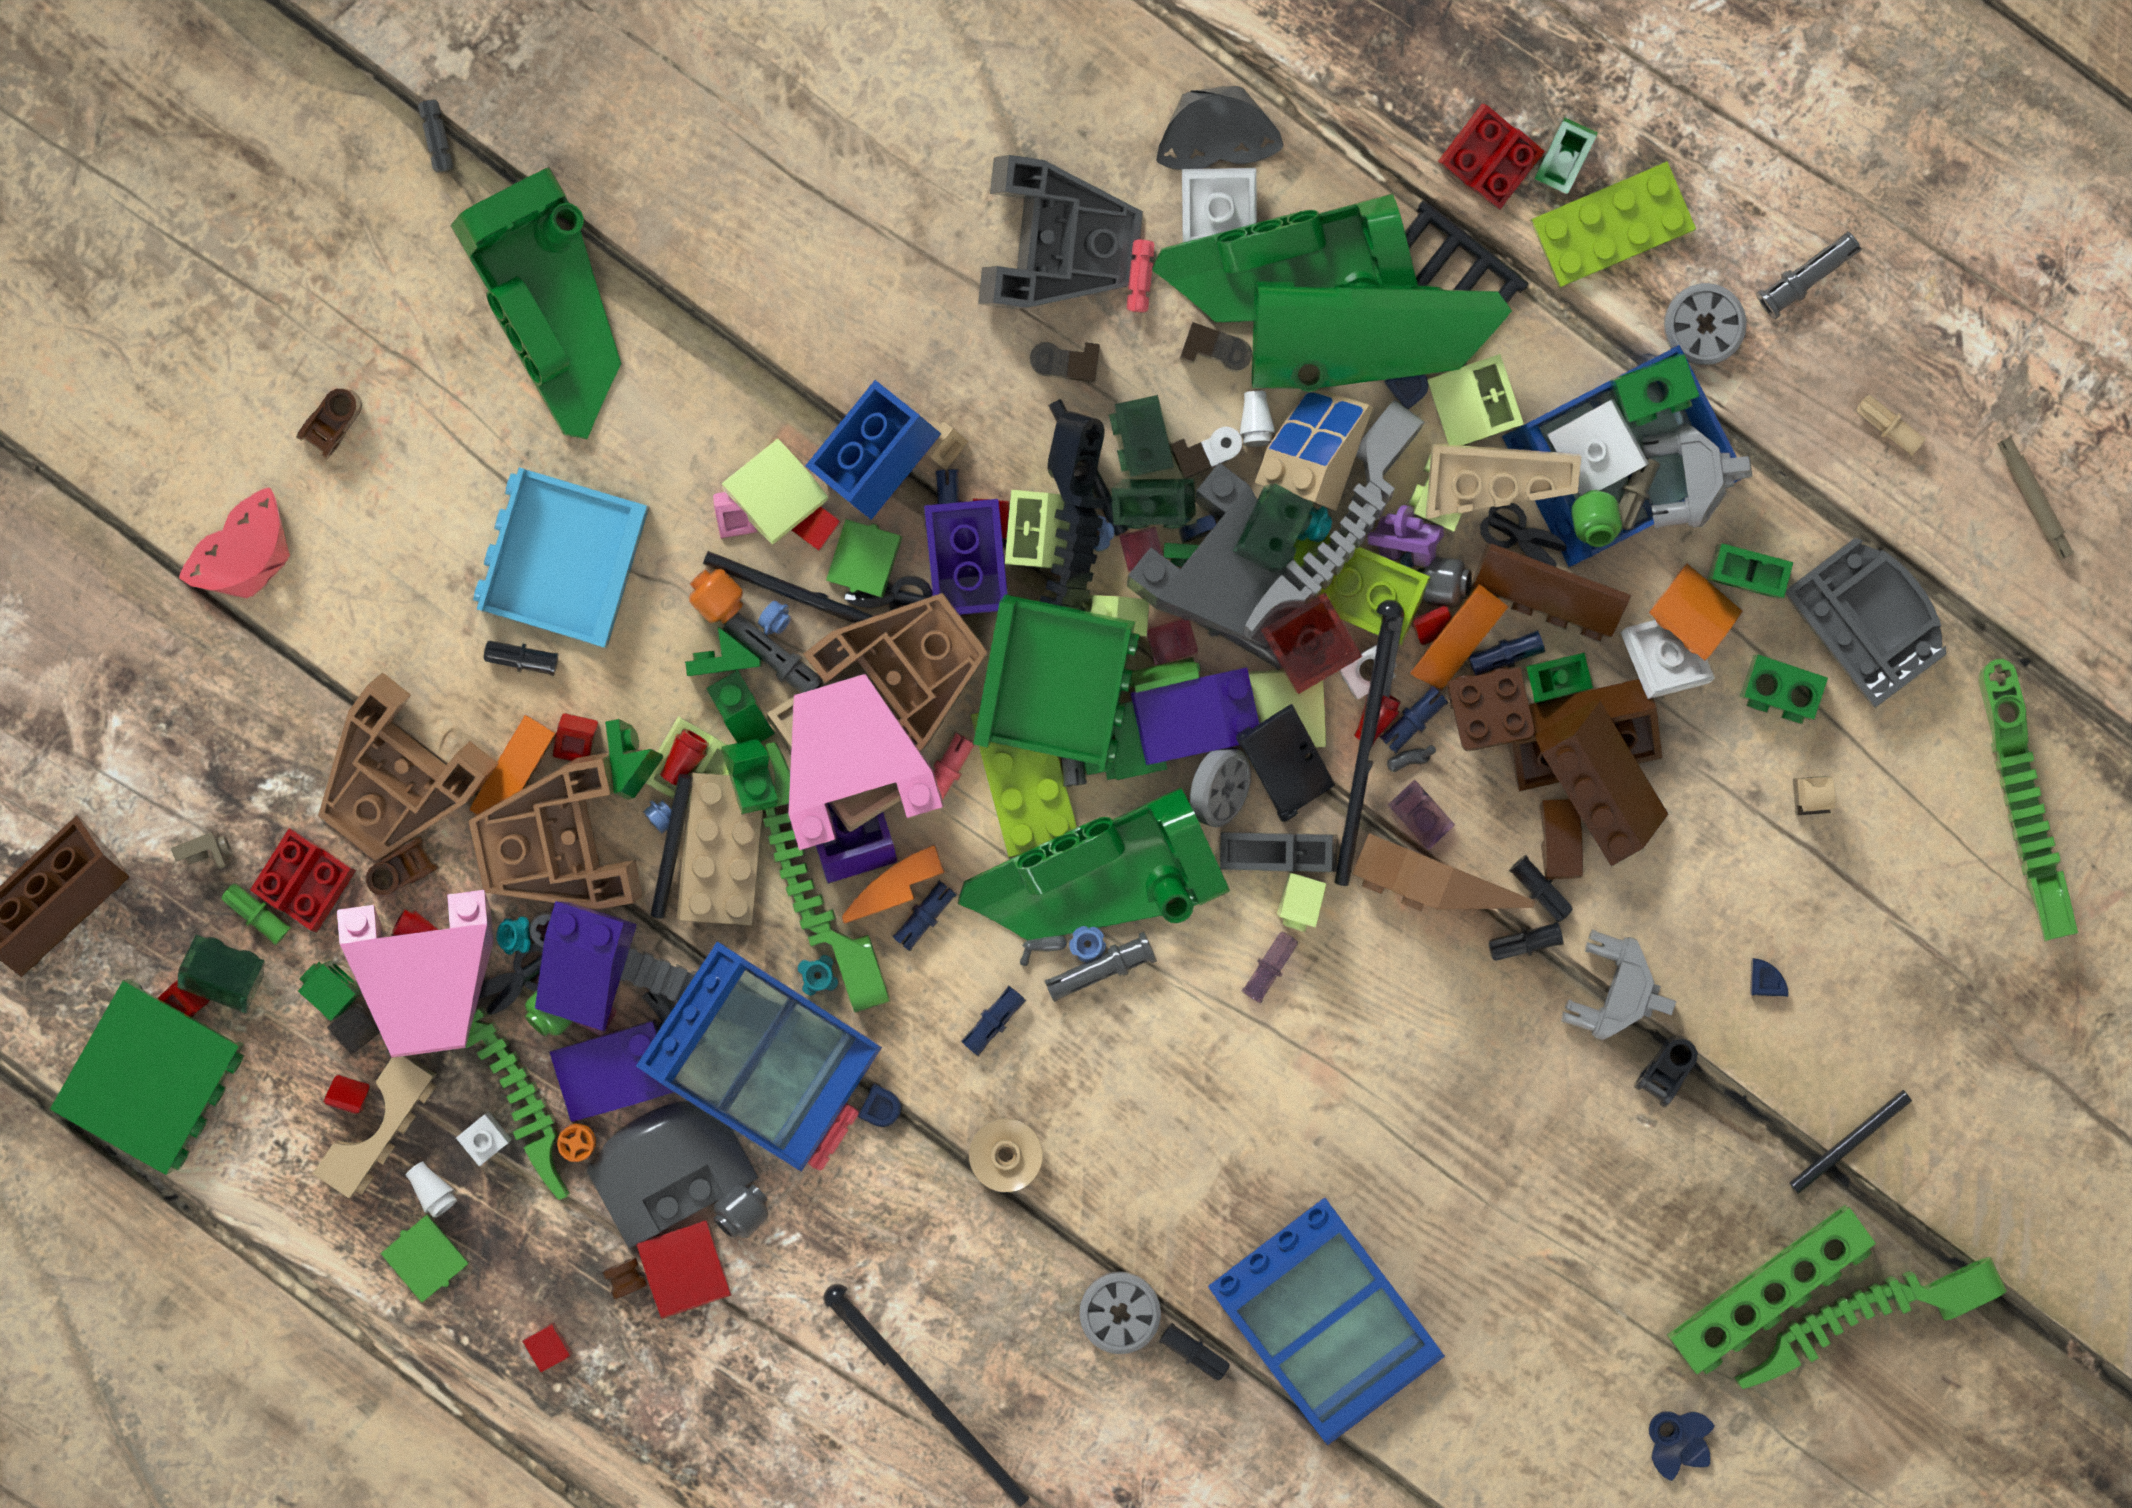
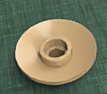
[969,1118,1043,1192]

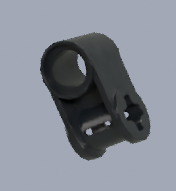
[1634,1035,1698,1108]

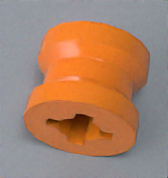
[557,1123,596,1162]

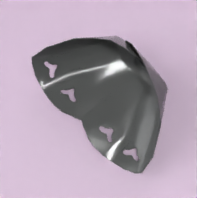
[1156,86,1284,170]

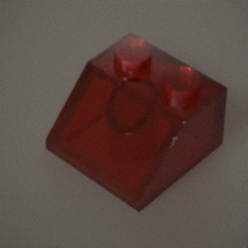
[1261,592,1363,694]

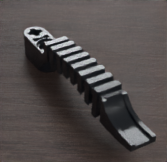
[1039,411,1105,611]

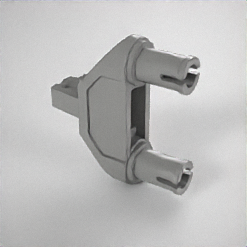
[1643,424,1752,529]
[1561,929,1676,1040]

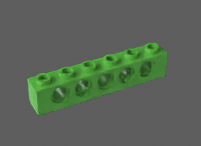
[1667,1205,1876,1374]

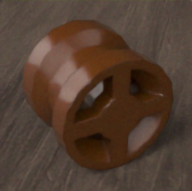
[602,1257,647,1299]

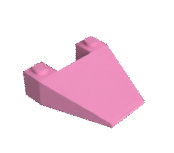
[789,674,944,850]
[337,890,494,1058]

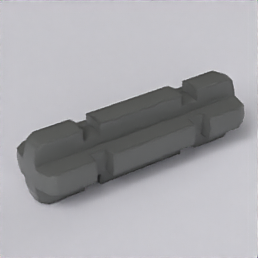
[418,99,453,173]

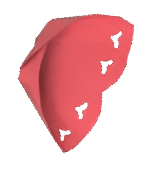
[179,488,290,599]

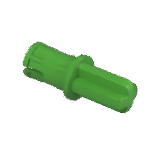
[222,883,291,946]

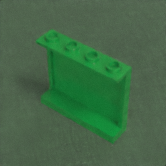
[973,594,1140,772]
[50,979,245,1175]

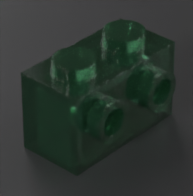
[1109,395,1174,478]
[1111,479,1196,529]
[1233,483,1313,572]
[177,934,265,1013]

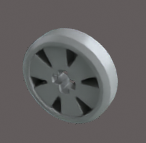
[1664,283,1747,365]
[1190,747,1251,827]
[1080,1272,1161,1354]

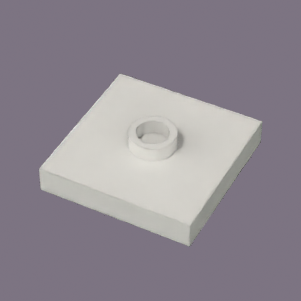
[1182,168,1257,242]
[1548,399,1649,496]
[1620,620,1715,699]

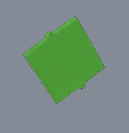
[826,519,903,598]
[1130,657,1201,693]
[380,1214,469,1302]

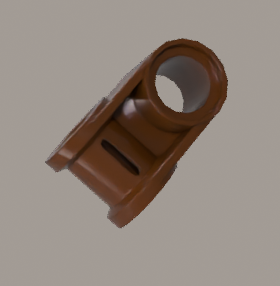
[296,388,362,459]
[366,836,439,896]

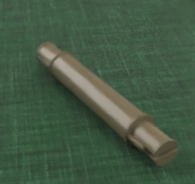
[1997,436,2074,560]

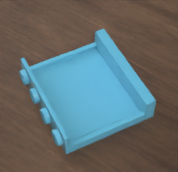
[473,467,649,648]

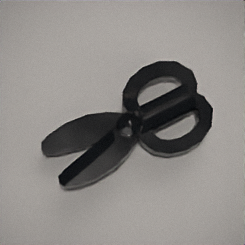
[1480,503,1567,567]
[844,576,933,611]
[479,943,543,1015]

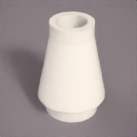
[1239,391,1276,447]
[405,1161,457,1218]

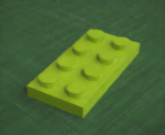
[1530,161,1696,288]
[1285,519,1431,646]
[970,712,1077,857]

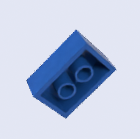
[805,380,941,520]

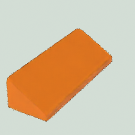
[1410,584,1509,690]
[469,714,556,815]

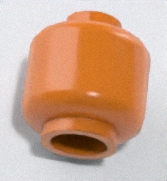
[689,569,744,624]

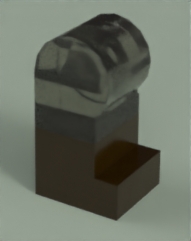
[1180,322,1252,372]
[1030,342,1100,383]

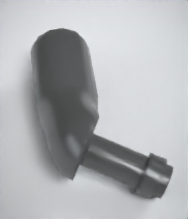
[1387,745,1436,772]
[1020,935,1067,966]

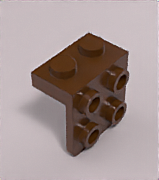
[1447,667,1535,751]

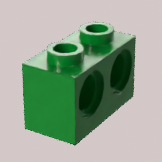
[1707,543,1794,599]
[1739,654,1828,724]
[298,960,362,1021]

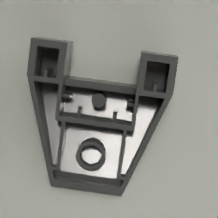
[978,155,1143,309]
[1127,463,1300,647]

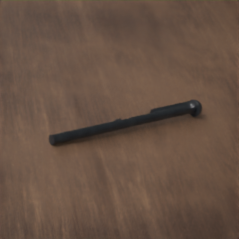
[703,551,873,623]
[1334,600,1404,886]
[823,1284,1030,1507]

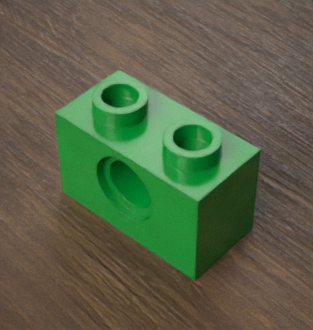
[1610,354,1699,426]

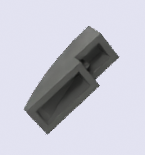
[1220,832,1338,872]

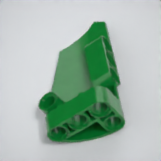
[450,167,621,440]
[1152,193,1418,323]
[1252,281,1512,392]
[958,787,1230,941]

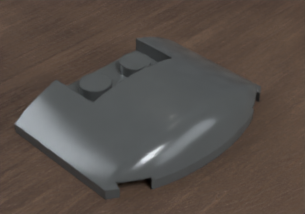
[1785,538,1946,708]
[587,1099,759,1248]

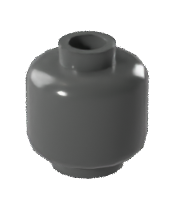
[1417,557,1472,607]
[714,1184,768,1239]

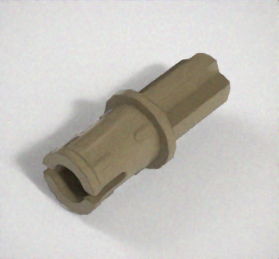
[1619,458,1661,530]

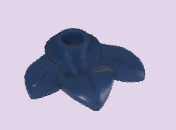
[1648,1411,1715,1481]

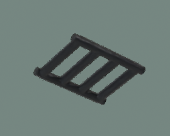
[1405,200,1529,367]

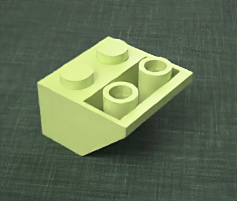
[1427,354,1524,446]
[1005,490,1070,569]

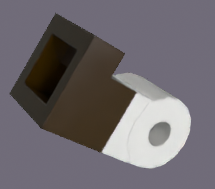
[1169,427,1242,480]

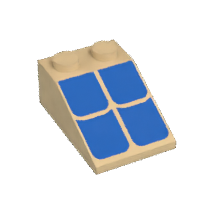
[1255,389,1373,511]

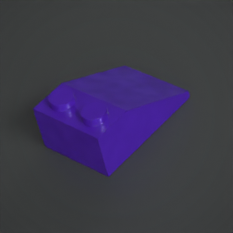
[924,499,1008,615]
[1130,667,1259,765]
[816,803,898,884]
[535,901,637,1031]
[549,1019,674,1122]

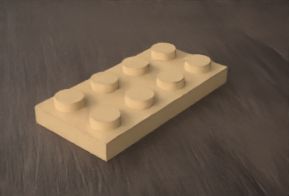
[677,772,763,926]

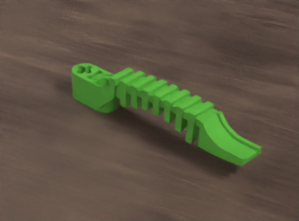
[1978,659,2078,942]
[763,742,890,1013]
[466,1007,570,1200]
[1734,1257,2007,1389]

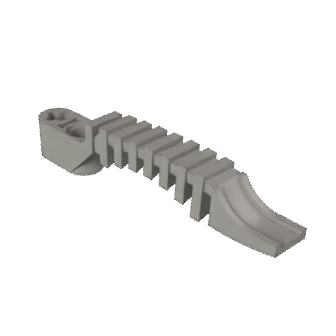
[1243,400,1425,640]

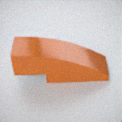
[842,844,945,924]

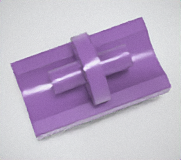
[1367,505,1444,567]

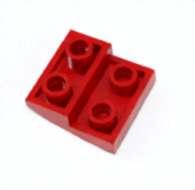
[1437,103,1545,210]
[250,828,356,933]
[637,1220,732,1319]

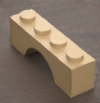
[313,1055,437,1199]

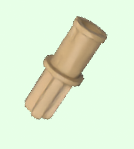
[1856,395,1926,456]

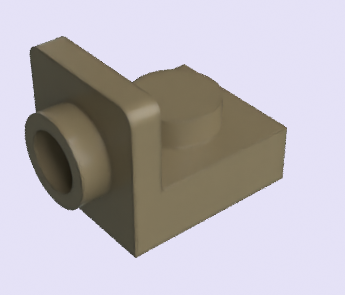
[171,831,233,869]

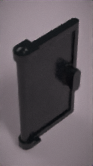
[1236,704,1335,822]

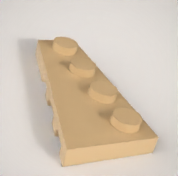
[1425,443,1581,519]
[767,697,901,832]

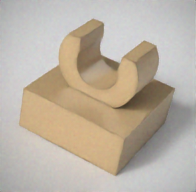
[926,421,969,470]

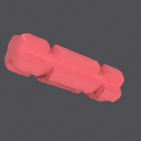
[1126,239,1155,313]
[808,1103,859,1171]

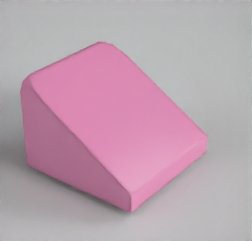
[713,492,757,539]

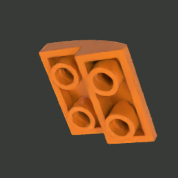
[1649,563,1743,661]

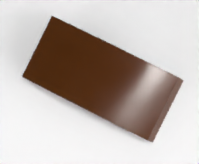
[1540,799,1583,879]

